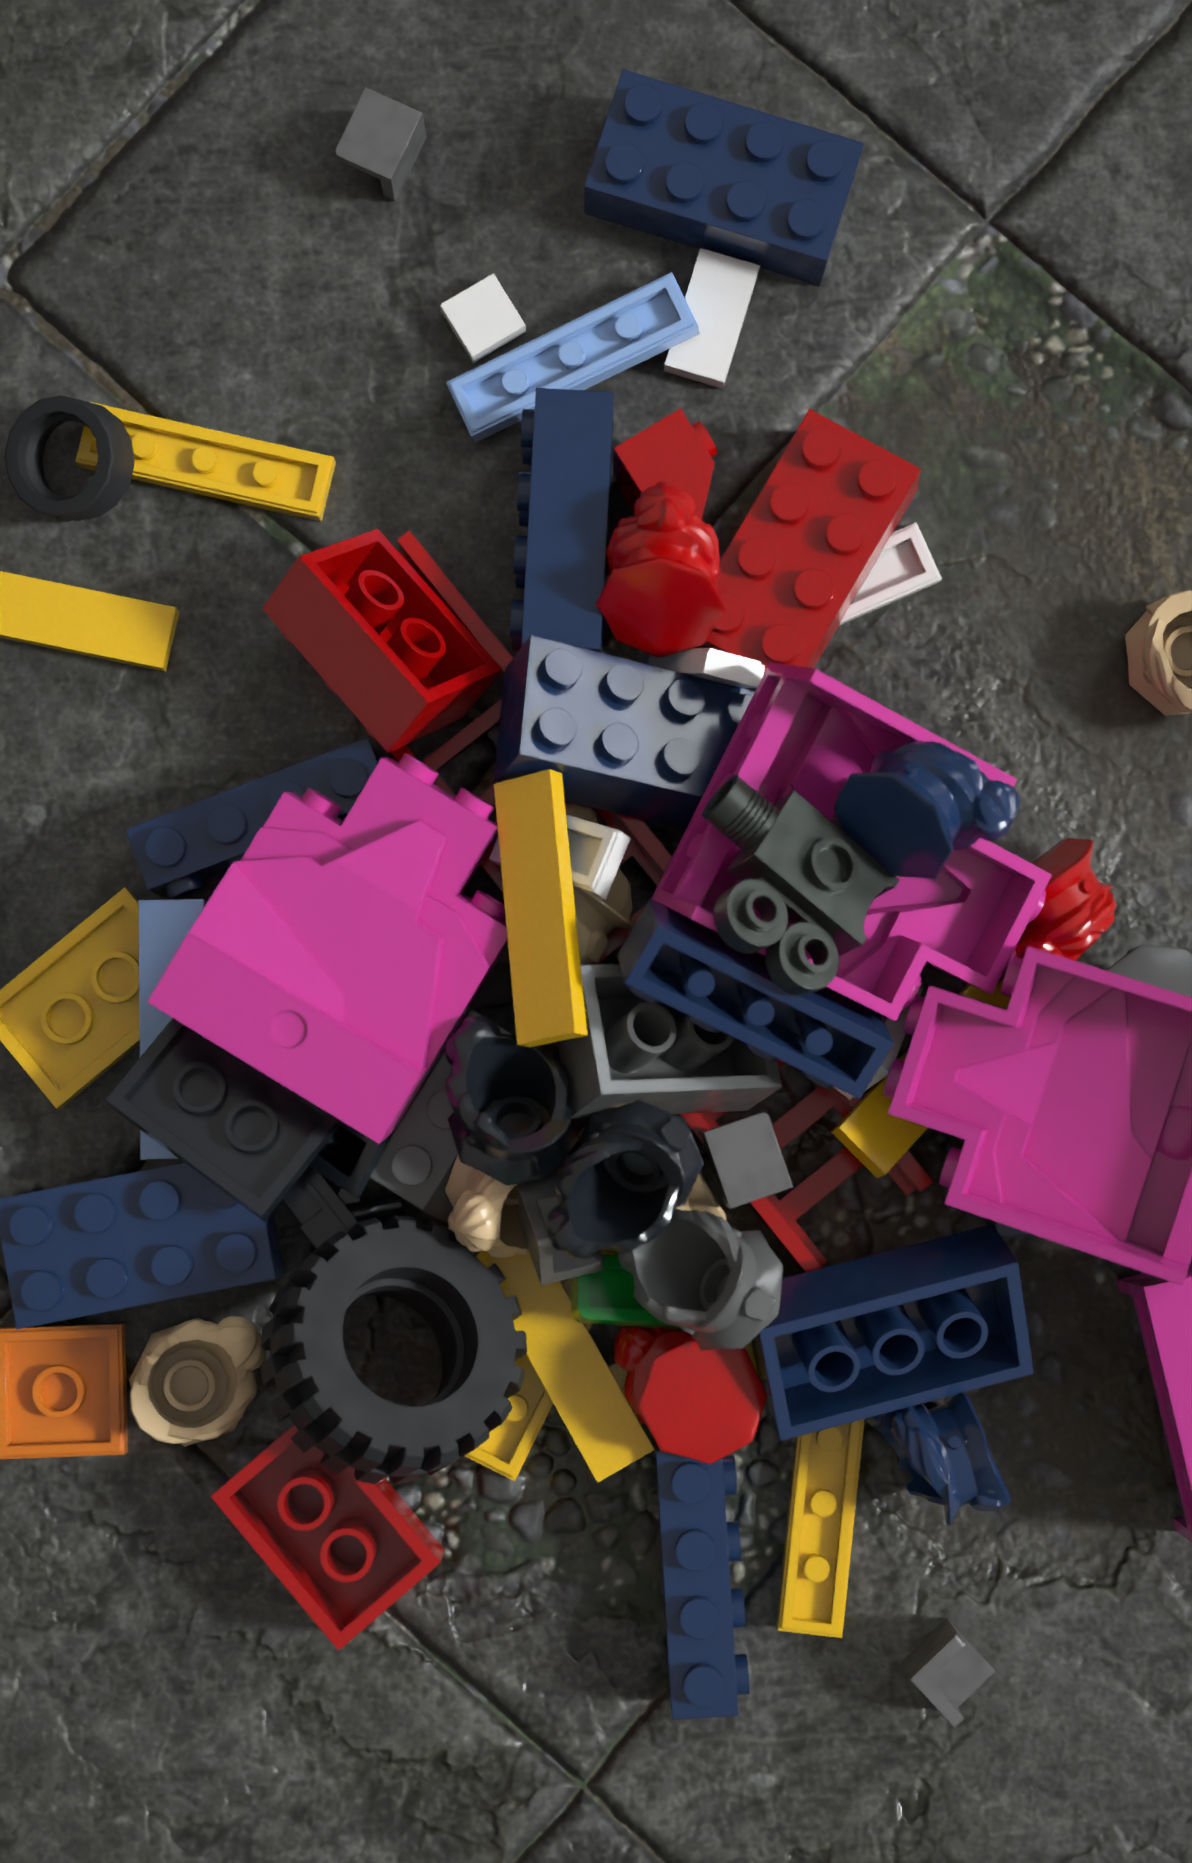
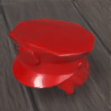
[595,481,726,658]
[1015,838,1117,961]
[614,1326,768,1464]

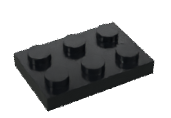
[105,1018,343,1222]

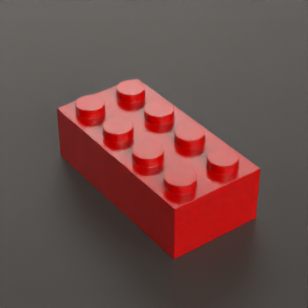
[694,409,921,675]

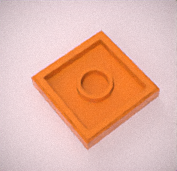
[0,1323,129,1459]

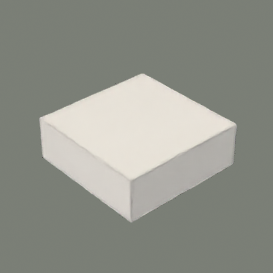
[440,273,526,363]

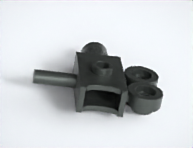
[701,774,900,996]

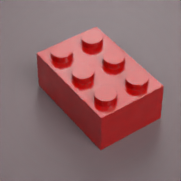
[262,529,502,753]
[210,1424,445,1651]

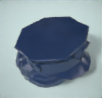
[834,741,1020,879]
[865,1392,1011,1525]

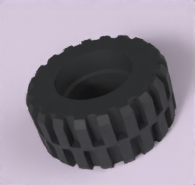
[260,1216,527,1484]

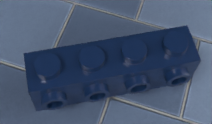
[126,737,379,900]
[617,899,894,1099]
[654,1441,749,1720]

